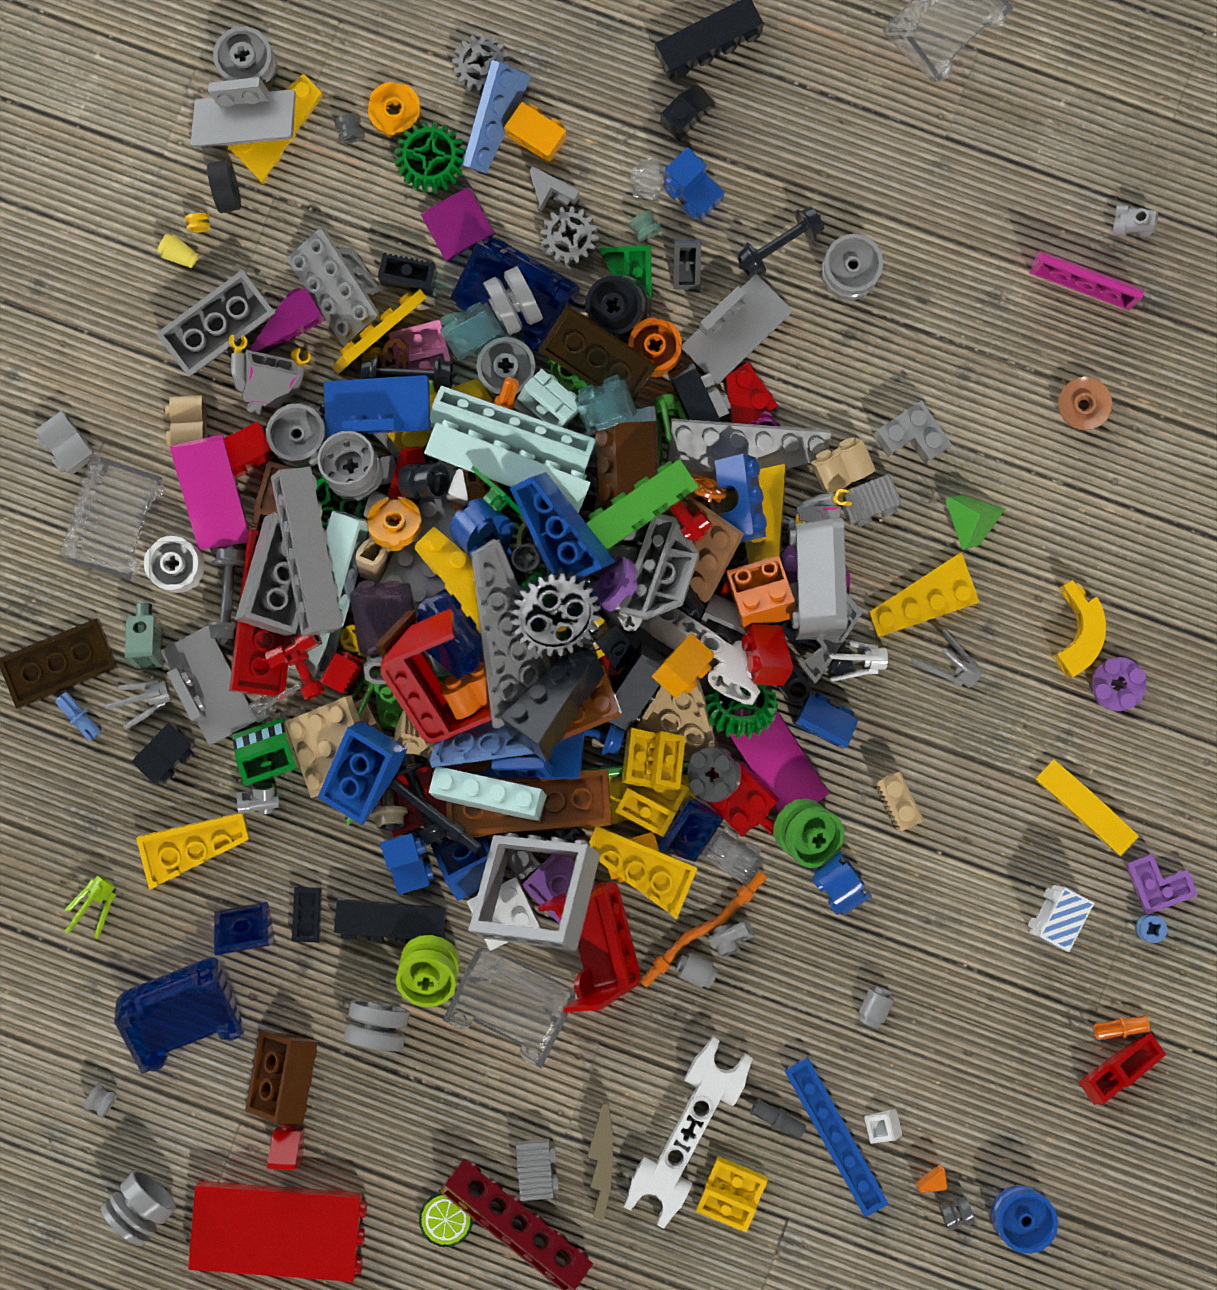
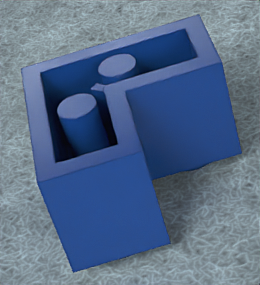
[663,147,724,221]
[380,832,434,895]

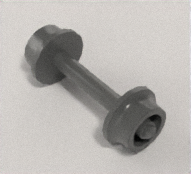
[207,545,245,644]

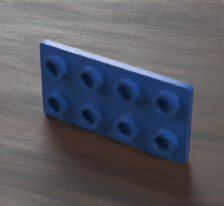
[324,375,431,436]
[476,731,585,779]

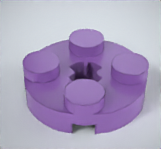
[592,555,637,611]
[1090,657,1146,711]

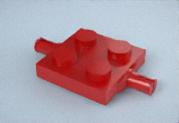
[706,761,780,837]

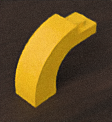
[1052,580,1106,679]

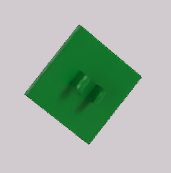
[471,466,523,517]

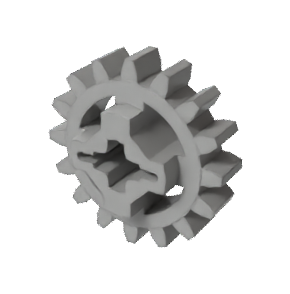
[452,34,510,95]
[541,206,598,266]

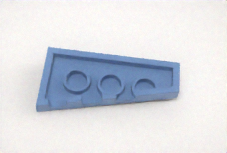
[462,60,532,173]
[429,720,534,767]

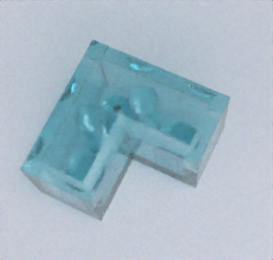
[440,302,507,361]

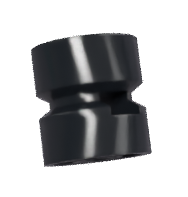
[398,463,450,499]

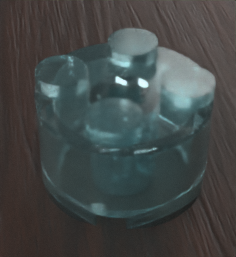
[575,375,637,432]

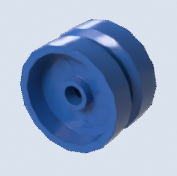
[990,1185,1058,1254]

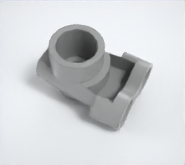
[1113,205,1158,237]
[236,782,279,814]
[709,921,755,957]

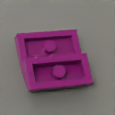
[421,188,496,261]

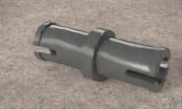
[750,1098,806,1140]

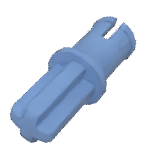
[55,692,102,742]

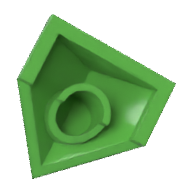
[945,495,1006,550]

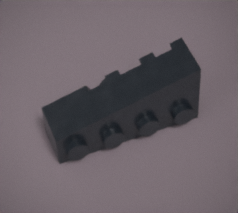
[501,643,605,762]

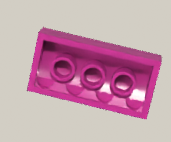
[1029,251,1144,311]
[170,434,249,549]
[729,712,829,814]

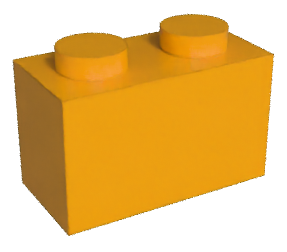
[504,102,567,164]
[651,633,715,699]

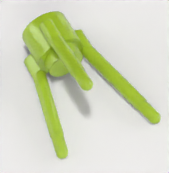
[65,875,117,939]

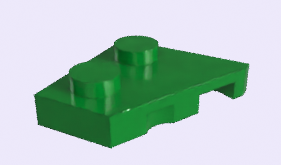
[600,245,652,300]

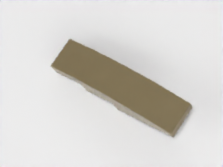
[588,1100,613,1221]

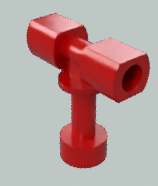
[265,634,325,700]

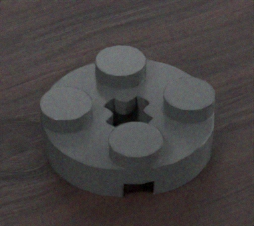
[688,747,741,802]

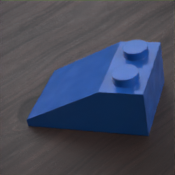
[317,721,408,825]

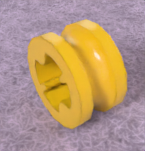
[185,213,211,233]

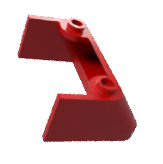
[381,609,492,743]
[538,882,640,1013]

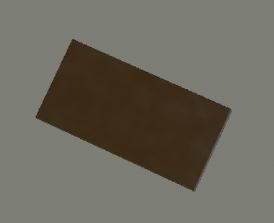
[538,305,658,410]
[0,618,118,709]

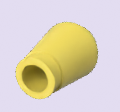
[157,234,199,269]

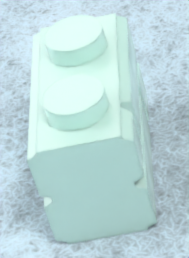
[517,369,583,428]

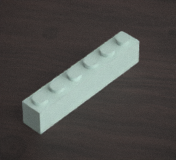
[430,386,596,474]
[424,420,591,513]
[288,511,369,677]

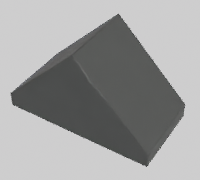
[673,240,702,290]

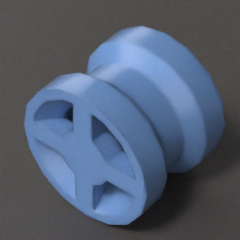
[1135,915,1167,943]

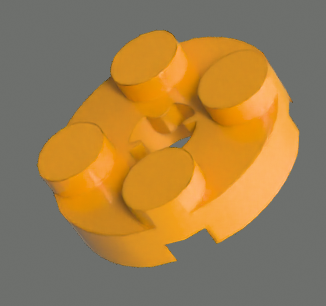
[368,82,421,138]
[367,497,423,551]

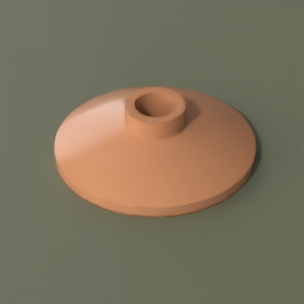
[1058,377,1112,430]

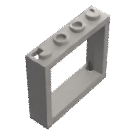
[468,833,600,951]

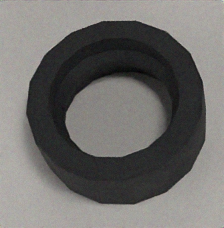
[207,159,241,214]

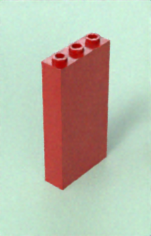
[188,1181,367,1282]

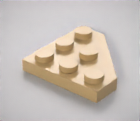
[636,677,719,763]
[285,695,360,798]

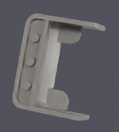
[790,518,847,640]

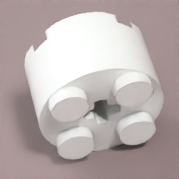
[144,536,204,593]

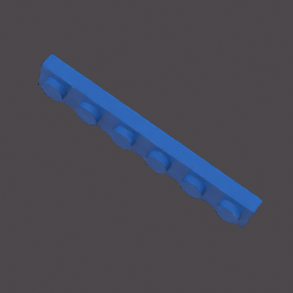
[784,1057,889,1217]

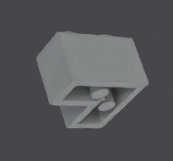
[873,400,952,464]

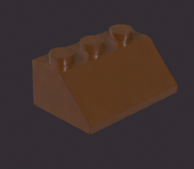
[595,421,659,508]
[245,1030,318,1124]

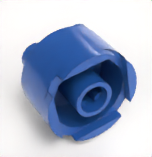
[450,498,515,559]
[812,851,872,915]

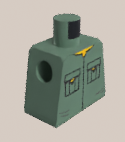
[125,603,164,669]

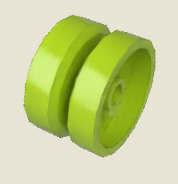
[396,935,460,1007]

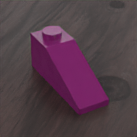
[249,287,325,354]

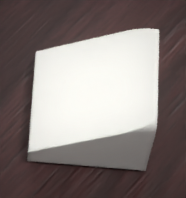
[446,469,468,506]
[864,1109,902,1144]

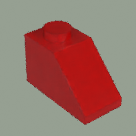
[267,1124,305,1170]

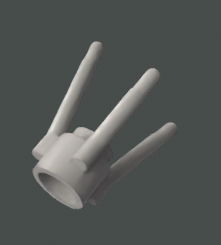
[912,630,982,688]
[105,679,172,729]

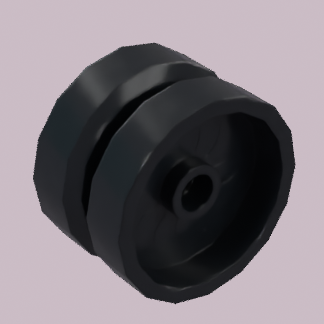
[585,275,651,335]

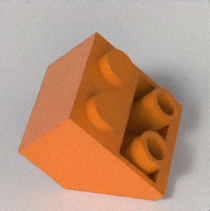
[727,556,796,632]

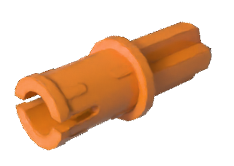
[494,377,519,410]
[1093,1015,1150,1040]

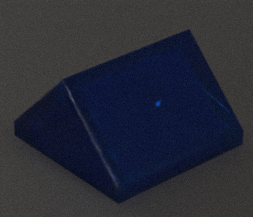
[658,795,724,862]
[214,902,276,956]

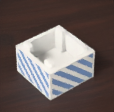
[1028,885,1094,952]

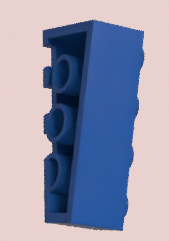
[510,472,616,579]

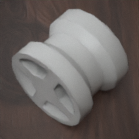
[83,1083,117,1118]

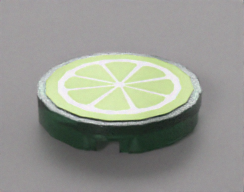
[419,1192,473,1247]

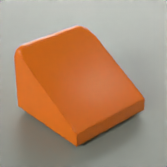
[915,1164,947,1193]

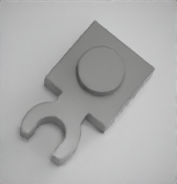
[701,373,731,421]

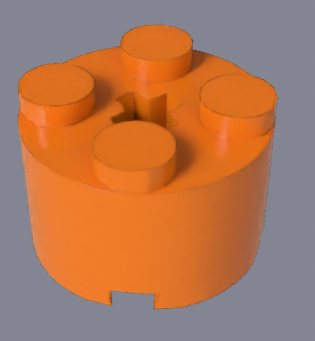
[628,318,682,378]

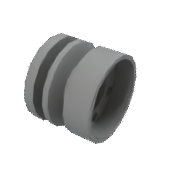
[317,431,383,501]
[101,1170,177,1246]

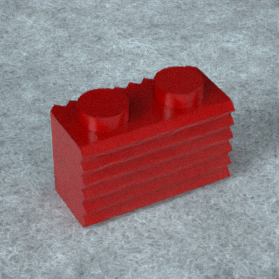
[320,651,364,695]

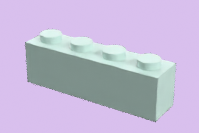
[429,767,547,822]

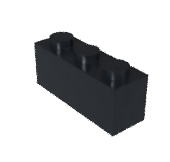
[608,642,668,731]

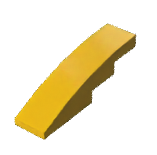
[1036,759,1139,857]

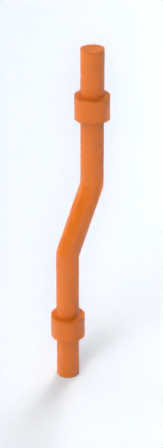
[639,871,768,988]

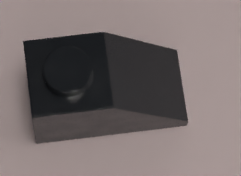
[660,85,716,141]

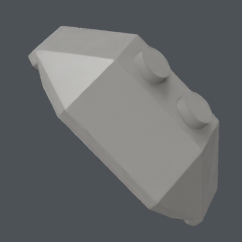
[620,514,699,620]

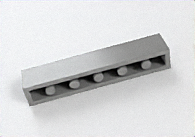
[271,467,343,637]

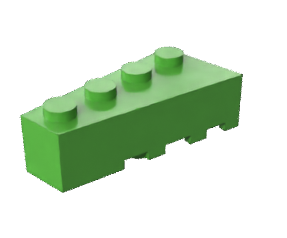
[586,459,698,550]

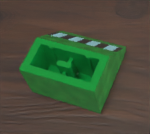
[232,717,300,786]

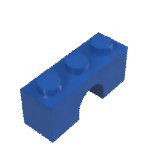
[715,453,767,543]

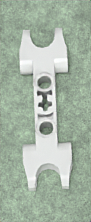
[600,601,760,705]
[624,1036,753,1229]

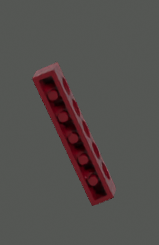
[439,1160,594,1290]

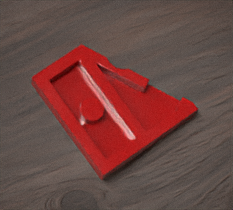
[725,362,778,424]

